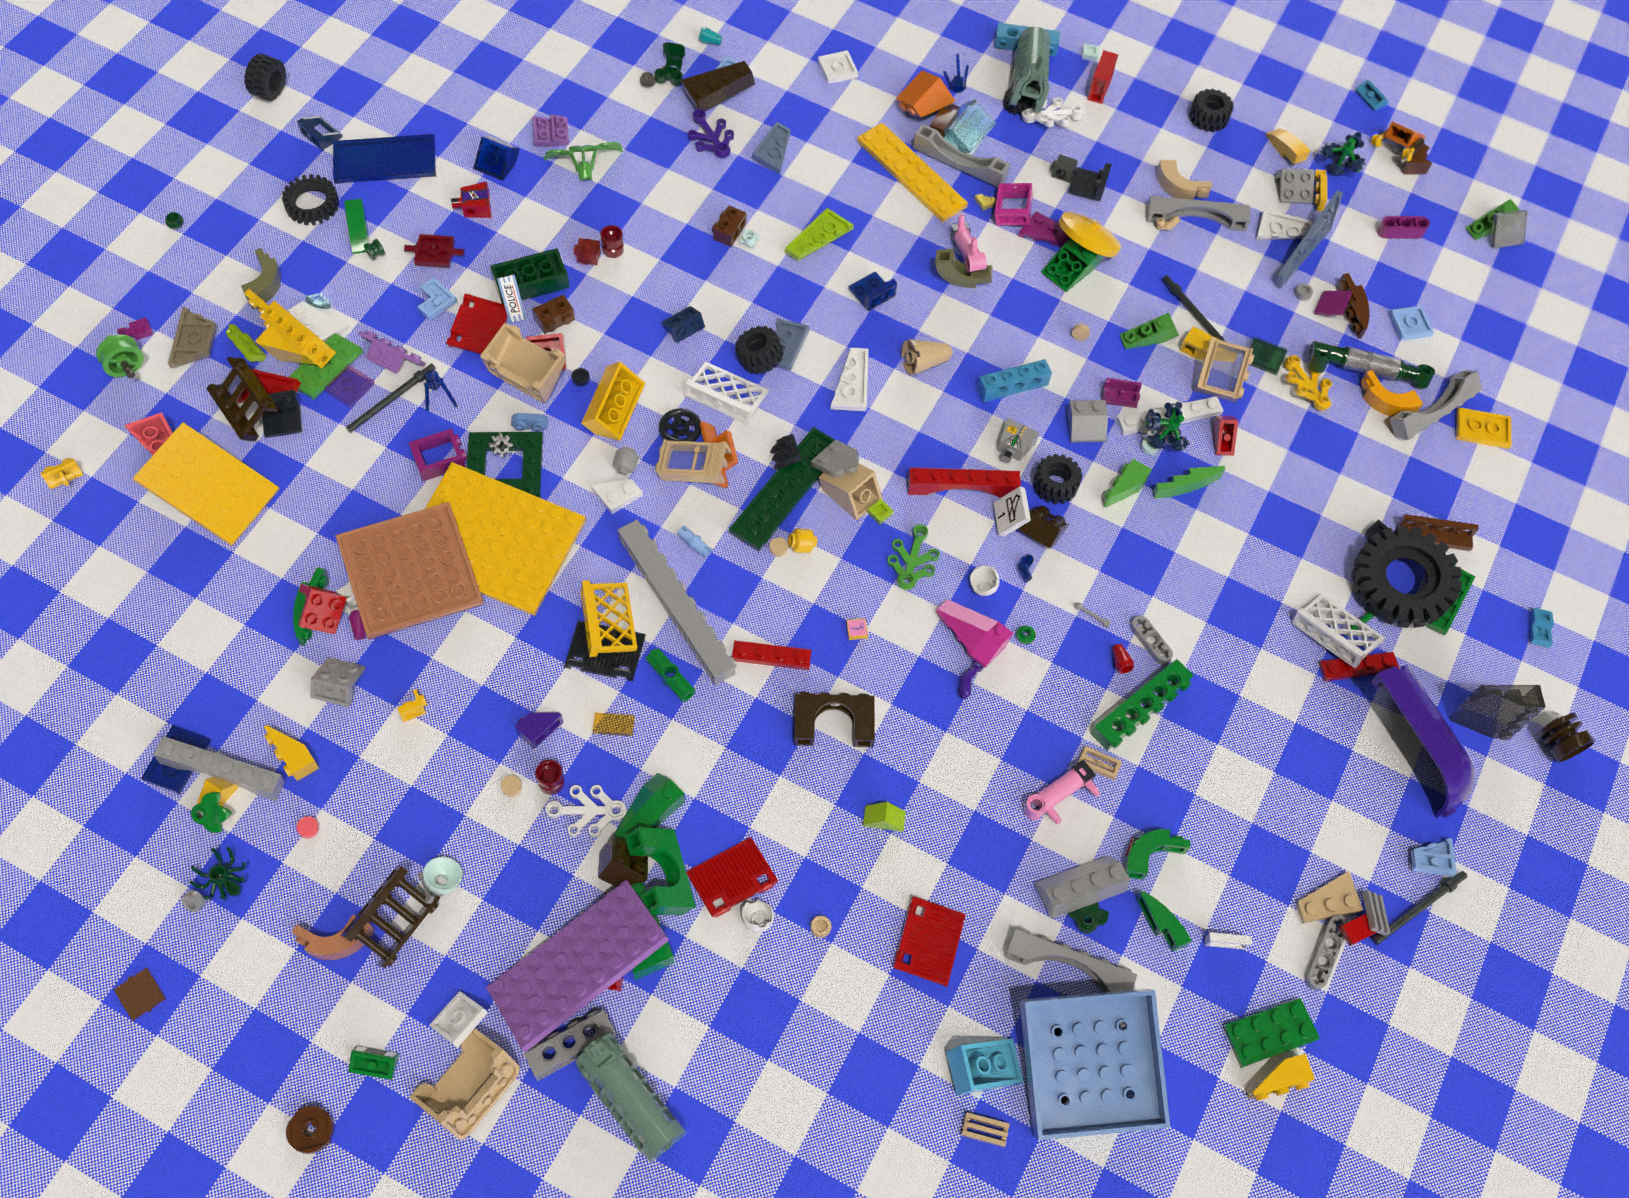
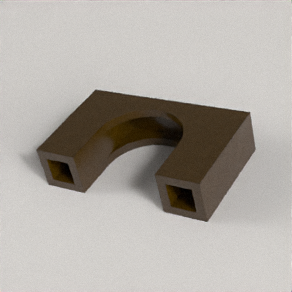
[794,692,875,748]

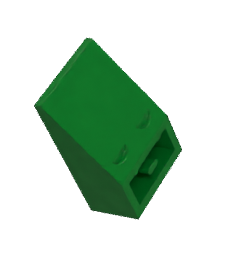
[1041,238,1103,292]

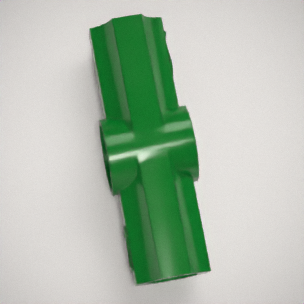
[645,648,696,702]

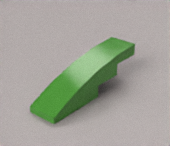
[1153,466,1225,499]

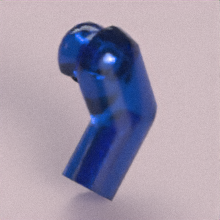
[1017,554,1034,582]

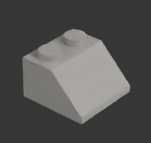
[1066,400,1108,443]

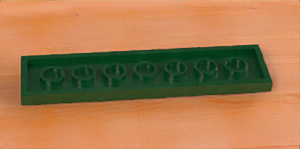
[729,427,835,551]

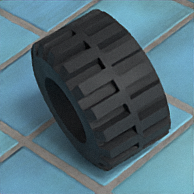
[244,53,286,101]
[1189,88,1234,132]
[735,326,784,374]
[1033,454,1082,504]

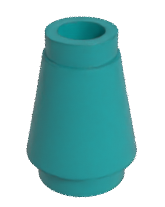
[698,27,723,45]

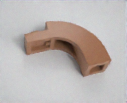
[292,915,375,960]

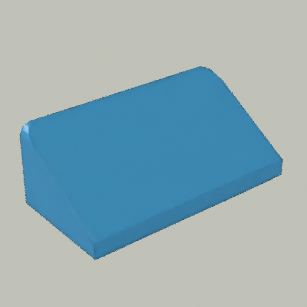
[1355,79,1389,111]

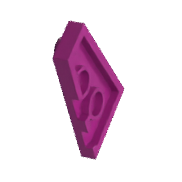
[1018,211,1070,247]

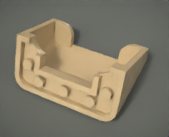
[480,323,566,403]
[409,1028,520,1140]

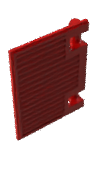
[446,293,508,354]
[686,837,778,917]
[893,896,966,987]

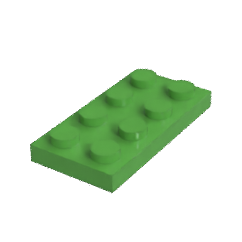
[289,333,363,400]

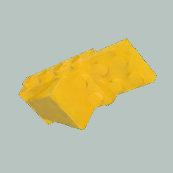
[244,289,336,369]

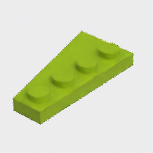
[785,208,854,261]

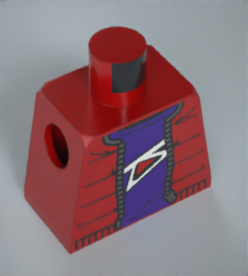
[451,182,492,218]

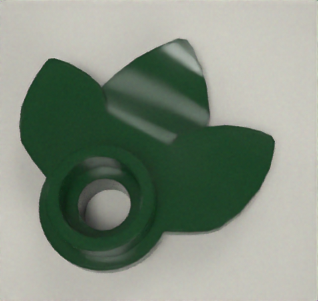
[1068,902,1109,934]

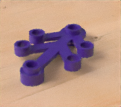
[688,109,734,158]

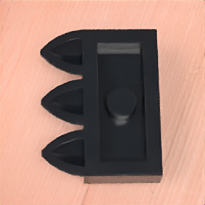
[770,433,802,469]

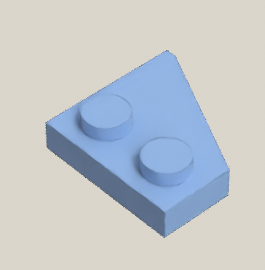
[1411,838,1457,877]

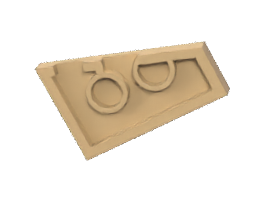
[1296,871,1363,924]

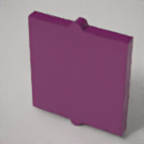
[1314,290,1352,316]

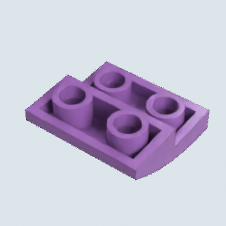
[532,114,569,146]

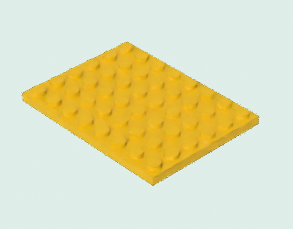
[425,462,587,616]

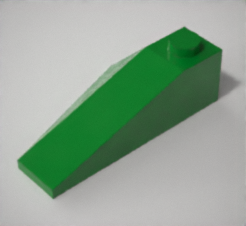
[613,773,685,840]

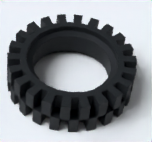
[282,174,339,225]

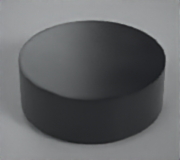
[571,368,590,386]

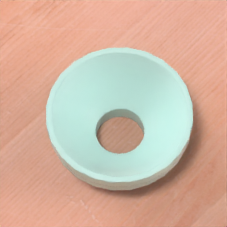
[423,857,462,894]

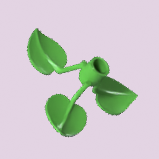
[544,142,623,181]

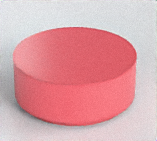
[296,816,319,839]

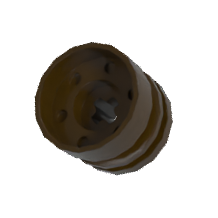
[1538,713,1596,763]

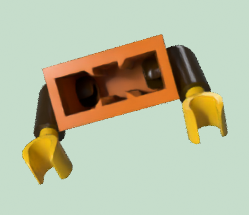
[1372,121,1425,161]

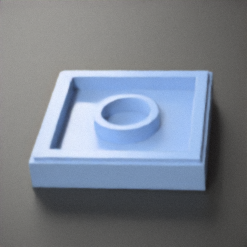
[1388,306,1434,341]

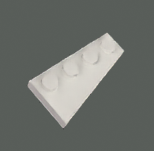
[831,348,868,411]

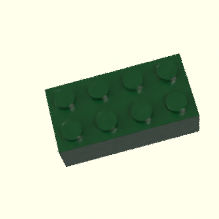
[490,248,570,305]

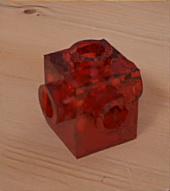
[574,238,601,265]

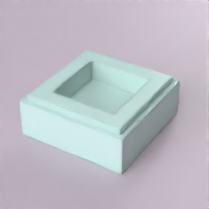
[1082,44,1099,61]

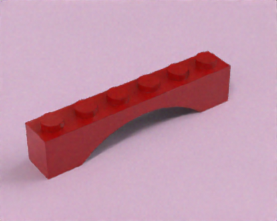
[908,468,1021,498]

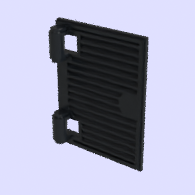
[564,620,646,682]

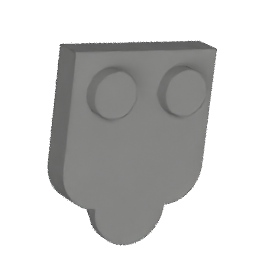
[811,440,859,477]

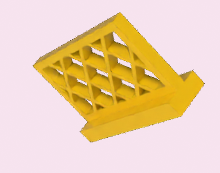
[580,580,637,657]

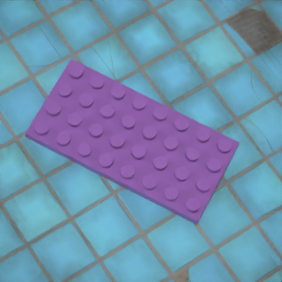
[486,880,669,1052]

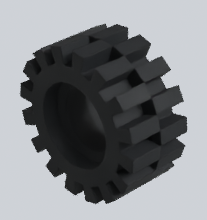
[1003,88,1033,116]

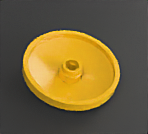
[1059,212,1121,257]

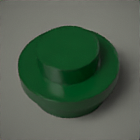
[165,212,184,229]

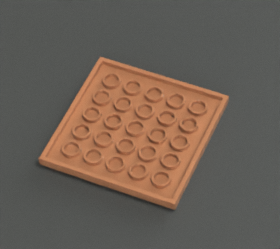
[335,502,484,640]

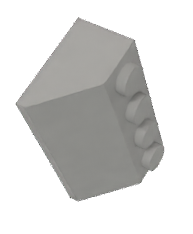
[1034,856,1130,919]

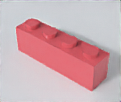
[124,412,173,455]

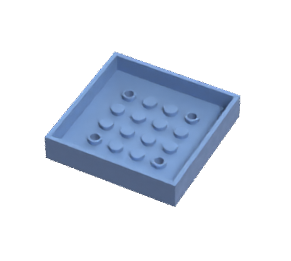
[1020,989,1171,1140]

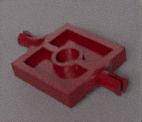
[404,234,464,268]

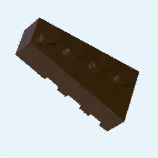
[681,61,755,111]

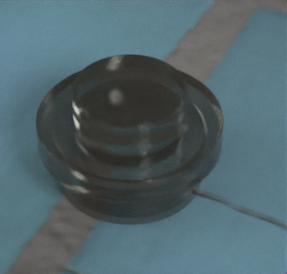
[639,72,656,87]

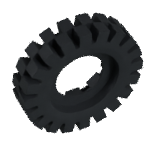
[1352,526,1462,628]

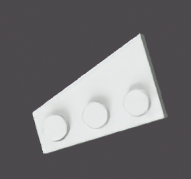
[288,301,349,342]

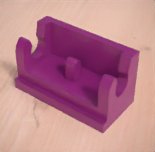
[1102,378,1142,408]

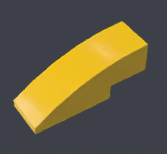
[1266,128,1310,164]

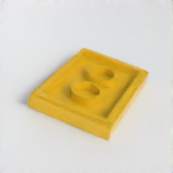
[1456,407,1512,449]

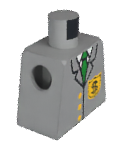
[998,418,1039,463]

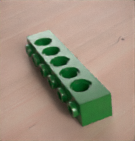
[1091,659,1194,751]

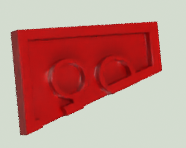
[237,369,301,403]

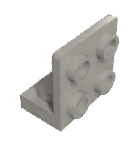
[1275,169,1314,203]
[311,658,365,707]

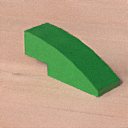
[344,198,369,254]
[1136,891,1192,953]

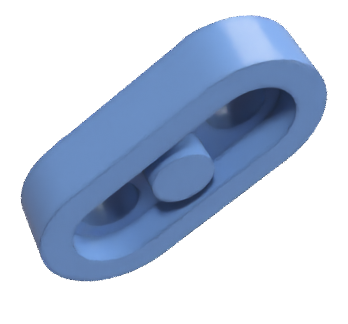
[511,413,548,431]

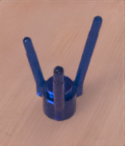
[943,53,969,93]
[424,371,458,411]

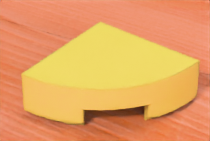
[974,194,997,211]

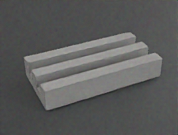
[1362,890,1390,936]

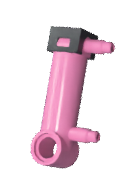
[950,214,987,272]
[1023,759,1100,824]

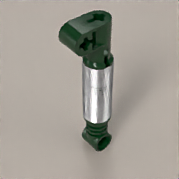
[1308,341,1435,389]

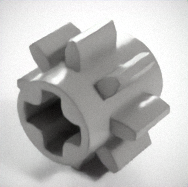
[489,432,513,457]

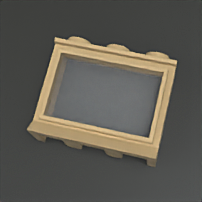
[1194,337,1254,402]

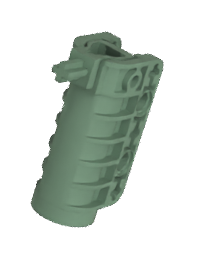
[1009,27,1050,112]
[575,1034,686,1163]

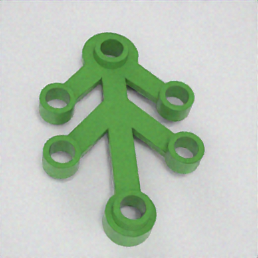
[887,524,940,590]

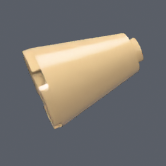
[901,339,952,375]

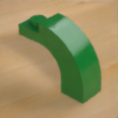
[1124,829,1190,880]

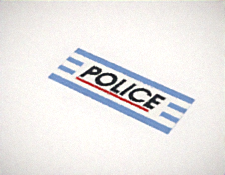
[497,275,527,323]

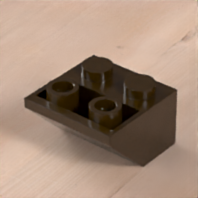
[1018,505,1069,549]
[598,836,648,887]

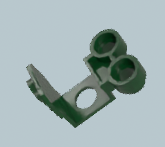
[654,42,685,86]

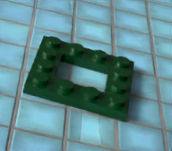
[466,432,544,498]

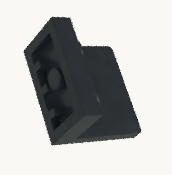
[1069,163,1112,202]
[262,390,302,438]

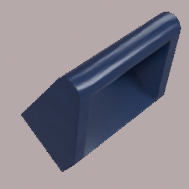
[297,116,342,151]

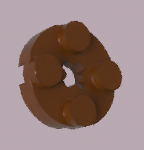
[286,1106,334,1154]

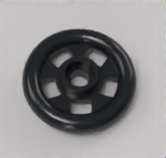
[659,408,701,442]

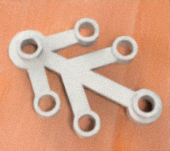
[1022,97,1083,127]
[545,785,627,838]

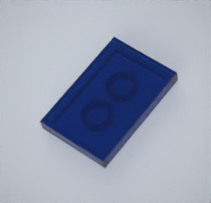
[141,725,211,795]

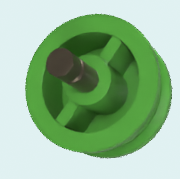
[96,335,144,379]

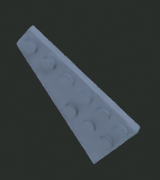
[1275,190,1343,289]

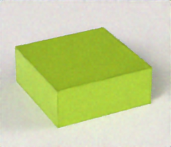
[867,499,894,525]

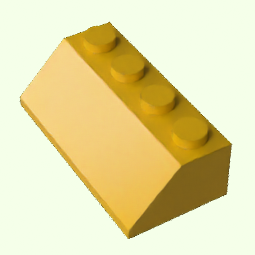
[581,362,645,441]

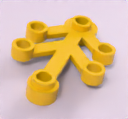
[1284,355,1332,411]

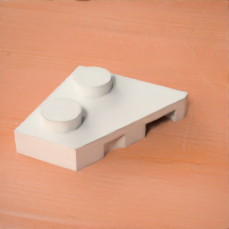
[591,479,643,514]

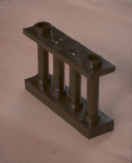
[207,357,278,441]
[340,866,440,968]

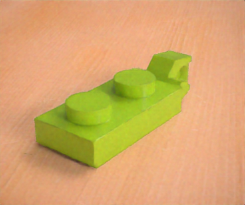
[225,324,266,362]

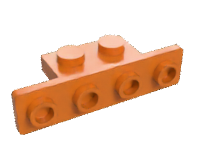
[700,421,739,488]

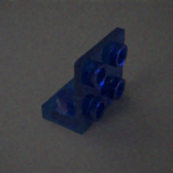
[848,272,897,311]

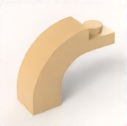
[1156,160,1212,200]

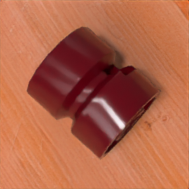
[600,225,624,258]
[535,760,565,795]

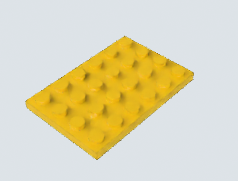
[133,422,279,546]

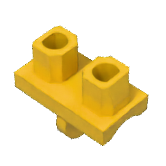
[41,458,83,490]

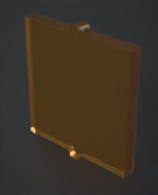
[114,968,166,1021]

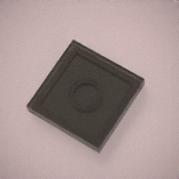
[1491,210,1528,248]

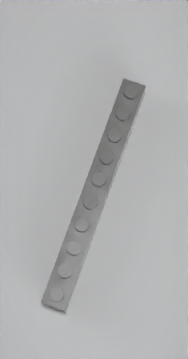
[617,520,736,685]

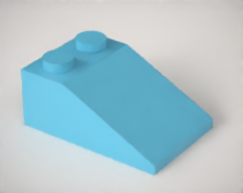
[946,1038,1024,1096]

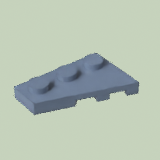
[752,122,791,174]
[776,319,810,370]

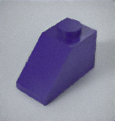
[515,712,563,749]

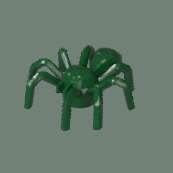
[189,847,246,901]

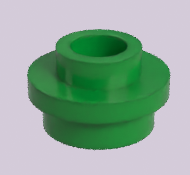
[1016,626,1036,644]

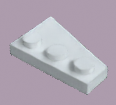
[1256,209,1313,240]

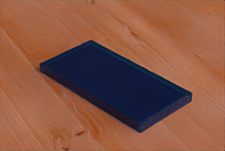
[333,134,437,184]

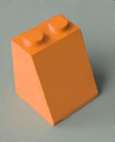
[896,70,955,117]

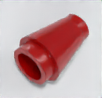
[1112,644,1134,674]

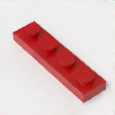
[732,640,812,670]
[1319,652,1400,682]

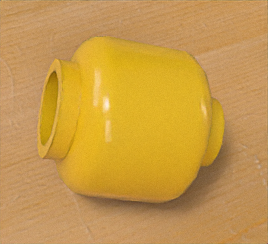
[788,528,817,553]

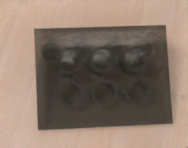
[1449,685,1546,740]

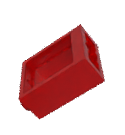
[1087,50,1119,104]

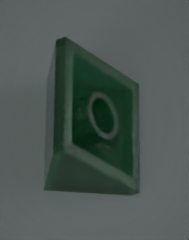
[1248,336,1288,375]

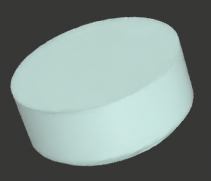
[1141,437,1159,455]

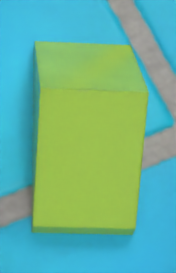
[863,802,906,832]

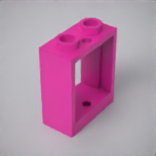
[995,183,1033,225]

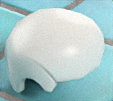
[970,566,999,596]
[741,900,774,932]

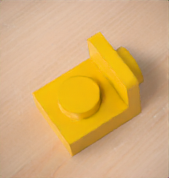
[397,689,427,723]

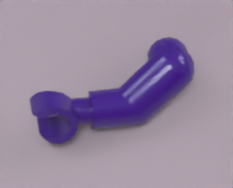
[958,660,984,699]

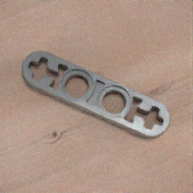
[1305,915,1348,991]

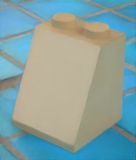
[819,464,883,520]

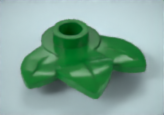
[191,792,232,833]

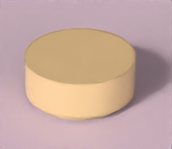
[1072,324,1090,341]
[769,537,788,557]
[501,775,522,797]
[810,916,832,938]

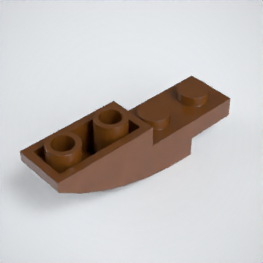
[1337,273,1370,339]

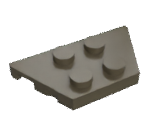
[168,307,217,368]

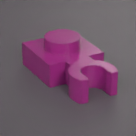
[117,317,154,341]

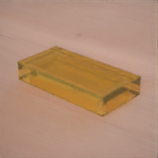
[593,713,635,736]

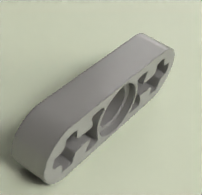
[1131,616,1173,665]

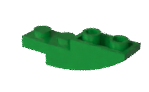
[293,567,329,646]

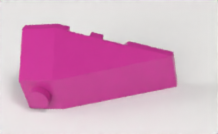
[936,599,1013,668]

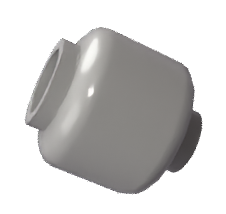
[612,447,639,475]

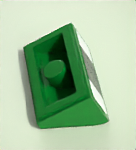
[348,1046,399,1080]

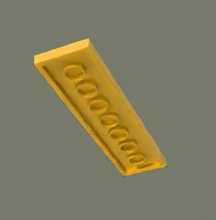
[857,123,968,223]

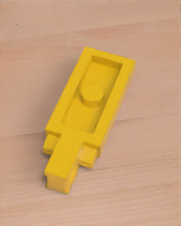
[1314,169,1327,211]

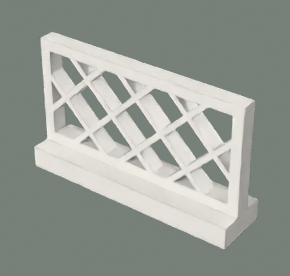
[684,362,768,424]
[1292,594,1385,668]

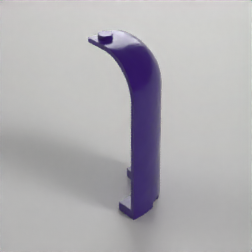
[1371,665,1474,818]

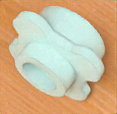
[739,229,759,247]

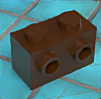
[712,205,747,247]
[532,294,575,334]

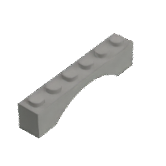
[913,124,1010,187]
[1147,196,1251,231]
[1390,370,1482,440]
[153,736,285,801]
[1004,929,1137,993]

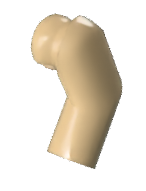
[1156,215,1180,231]

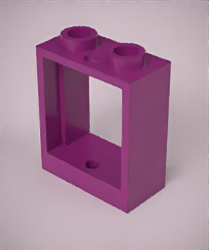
[409,428,467,482]

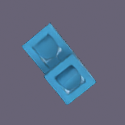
[1530,607,1554,648]

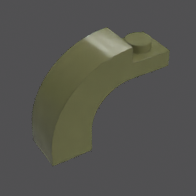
[241,248,281,309]
[935,249,993,288]

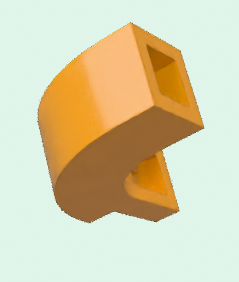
[1361,370,1423,417]

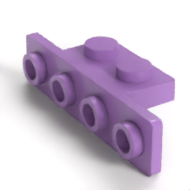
[358,330,426,374]

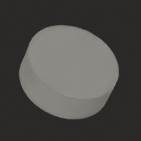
[1294,284,1313,301]
[182,890,205,912]

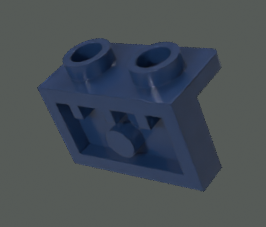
[662,306,705,343]

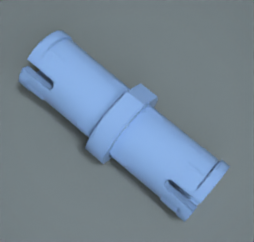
[677,525,713,558]

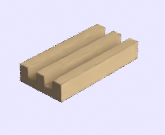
[1078,746,1122,781]
[961,1112,1010,1147]

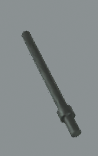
[1163,275,1226,342]
[346,363,436,433]
[1372,871,1468,945]

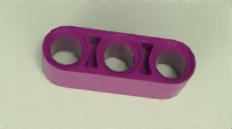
[1377,216,1430,239]

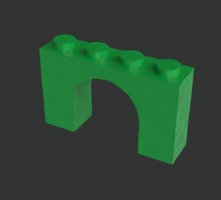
[625,827,696,916]

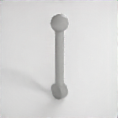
[1075,602,1111,628]
[418,872,434,904]

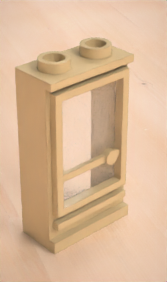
[655,439,731,484]

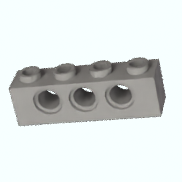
[524,1010,617,1082]

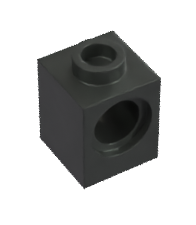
[1051,154,1078,183]

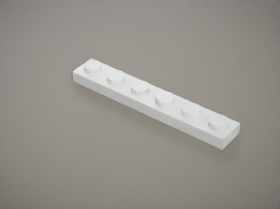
[1117,396,1224,435]

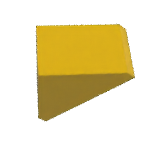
[197,777,239,806]

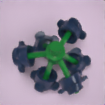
[1320,132,1366,175]
[1145,402,1190,451]

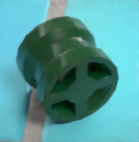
[364,239,385,261]

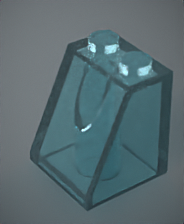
[944,99,997,153]

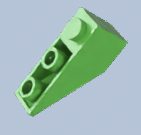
[1466,199,1520,240]
[1120,312,1179,349]
[1103,459,1152,508]

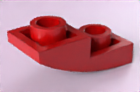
[1339,914,1377,946]

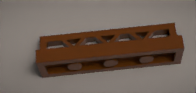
[1397,514,1479,551]

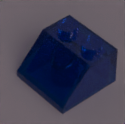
[473,136,520,180]

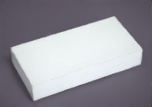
[1204,932,1252,950]

